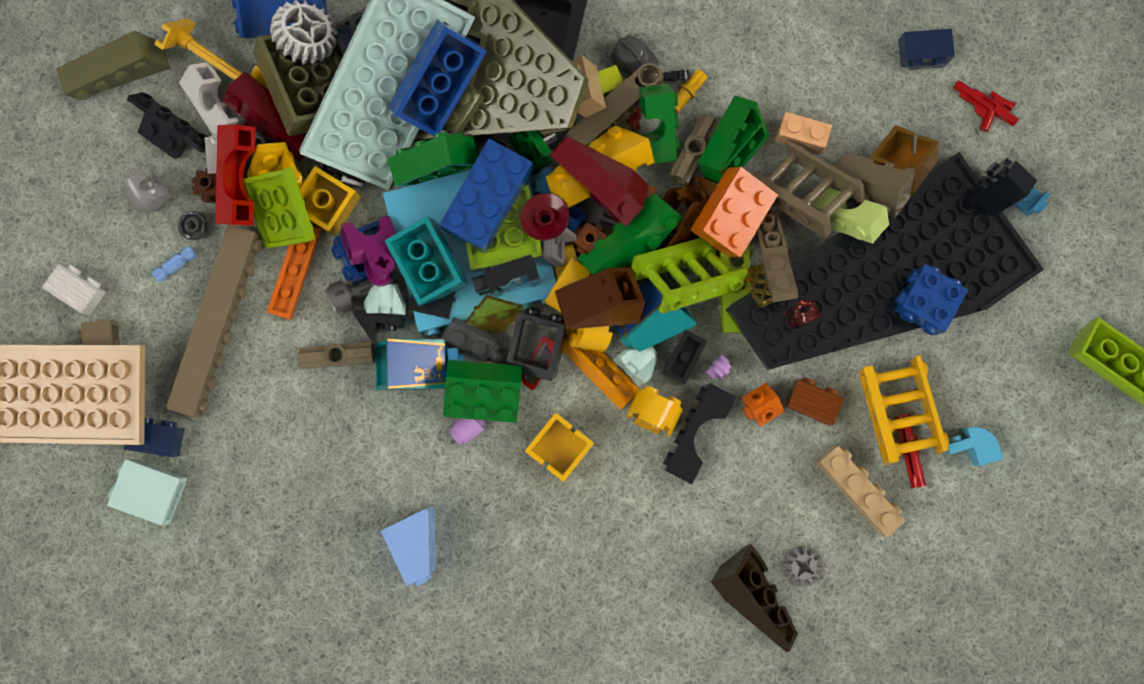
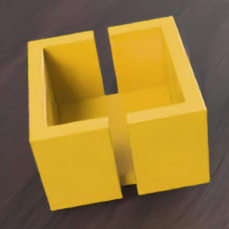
[525,412,594,482]

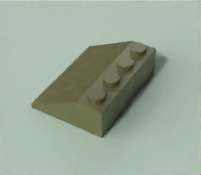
[253,34,341,136]

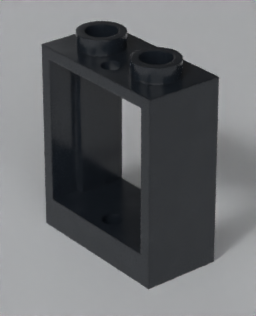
[506,307,568,381]

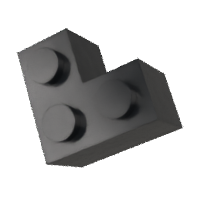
[972,158,1037,217]

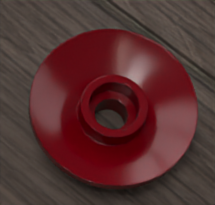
[520,193,570,241]

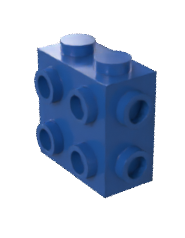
[894,264,968,335]

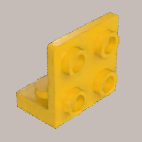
[247,142,302,187]

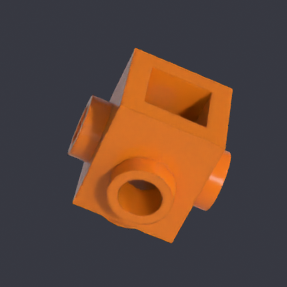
[741,383,784,427]

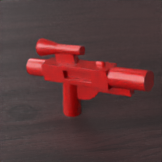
[953,80,1019,132]

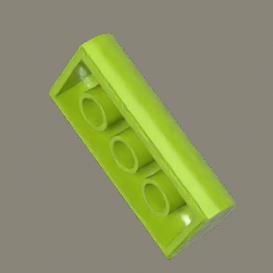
[1069,316,1144,406]

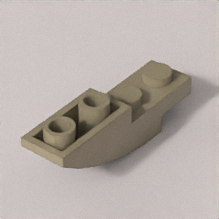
[756,212,798,302]

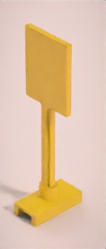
[154,18,269,90]

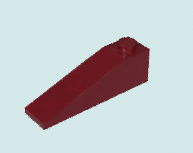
[549,136,649,226]

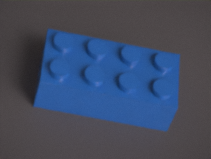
[388,19,487,135]
[439,139,534,254]

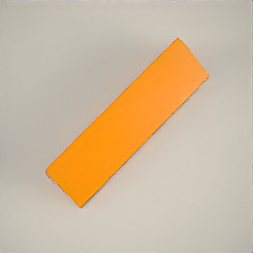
[554,329,639,410]

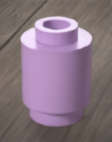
[449,418,486,445]

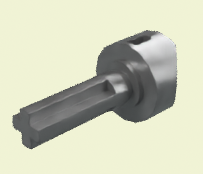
[326,277,396,314]

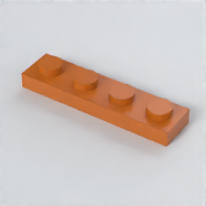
[267,227,322,320]

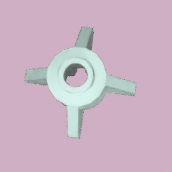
[364,279,405,315]
[613,347,658,387]

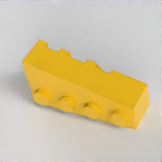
[546,125,655,208]

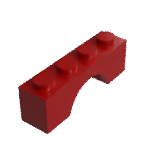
[215,124,256,226]

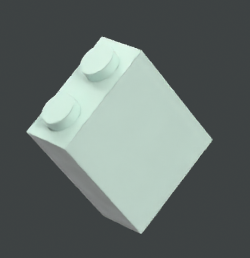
[107,459,187,526]

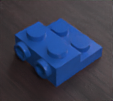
[331,220,397,285]

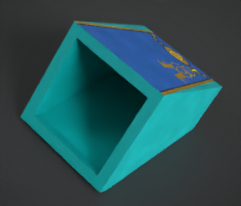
[613,278,697,352]
[375,339,448,391]

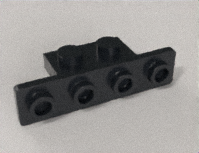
[127,92,208,159]

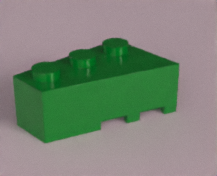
[698,95,770,184]

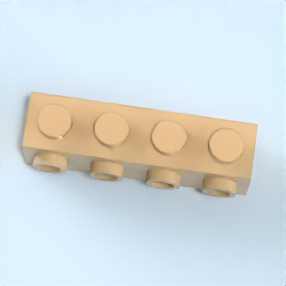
[814,446,905,538]

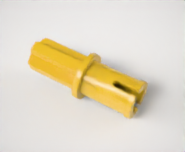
[674,70,707,113]

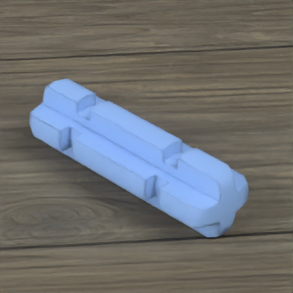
[151,246,197,282]

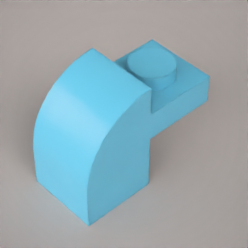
[943,427,1004,466]

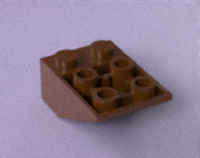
[555,267,645,329]

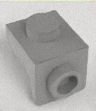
[542,228,576,267]

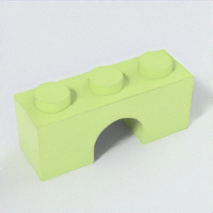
[811,188,889,244]

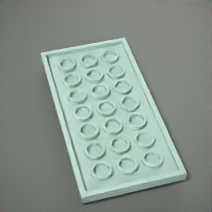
[299,0,475,190]

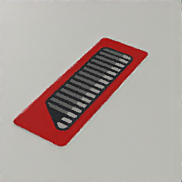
[521,336,555,390]

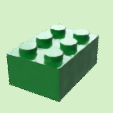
[387,132,478,186]
[443,360,522,423]

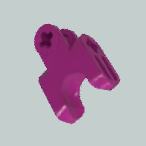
[340,216,396,287]

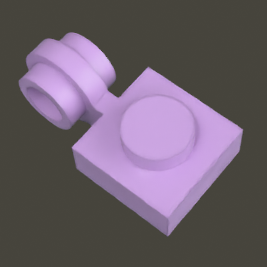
[704,355,732,380]

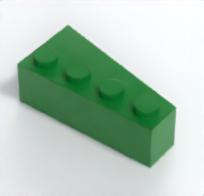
[577,193,683,275]

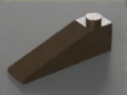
[711,544,798,652]

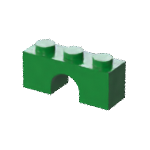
[639,83,680,164]

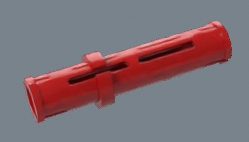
[895,414,927,489]

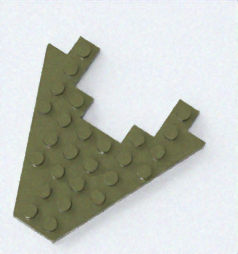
[413,0,589,141]

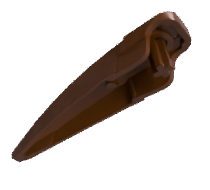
[637,176,717,284]

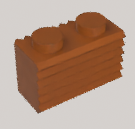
[784,377,844,426]

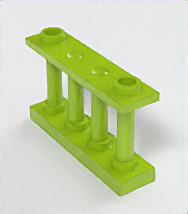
[631,238,748,314]

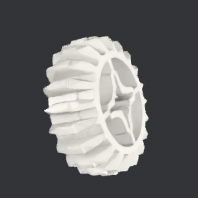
[270,0,338,65]

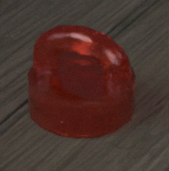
[794,300,821,326]

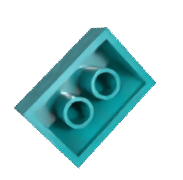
[385,216,469,306]

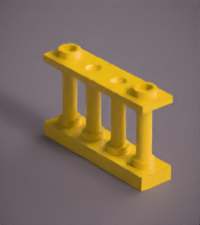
[859,355,949,466]

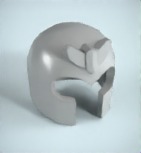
[122,167,171,213]

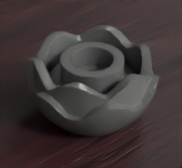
[178,211,208,241]

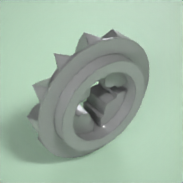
[783,546,823,587]

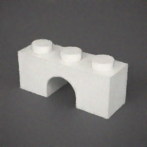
[179,62,246,135]

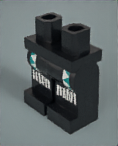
[472,254,542,298]

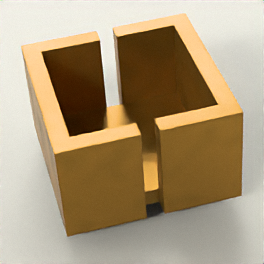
[870,125,939,194]

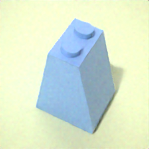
[381,506,436,587]

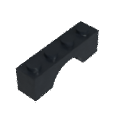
[663,383,736,484]

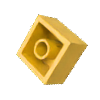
[299,166,361,237]

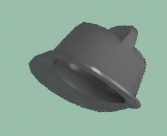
[609,35,659,79]

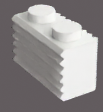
[42,264,106,316]

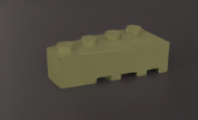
[56,31,171,100]

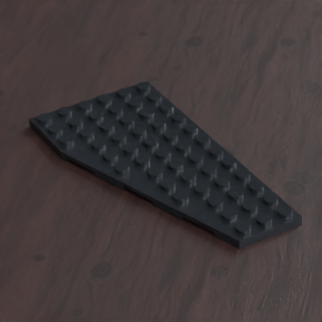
[725,152,1044,370]

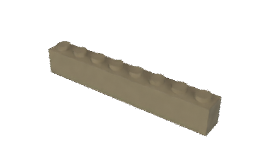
[165,225,263,418]

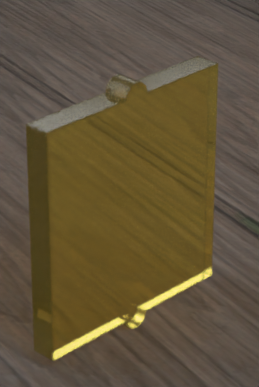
[465,295,523,333]

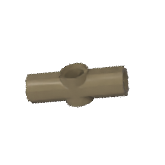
[669,114,719,185]
[298,342,375,369]

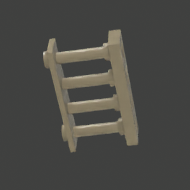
[752,140,865,238]

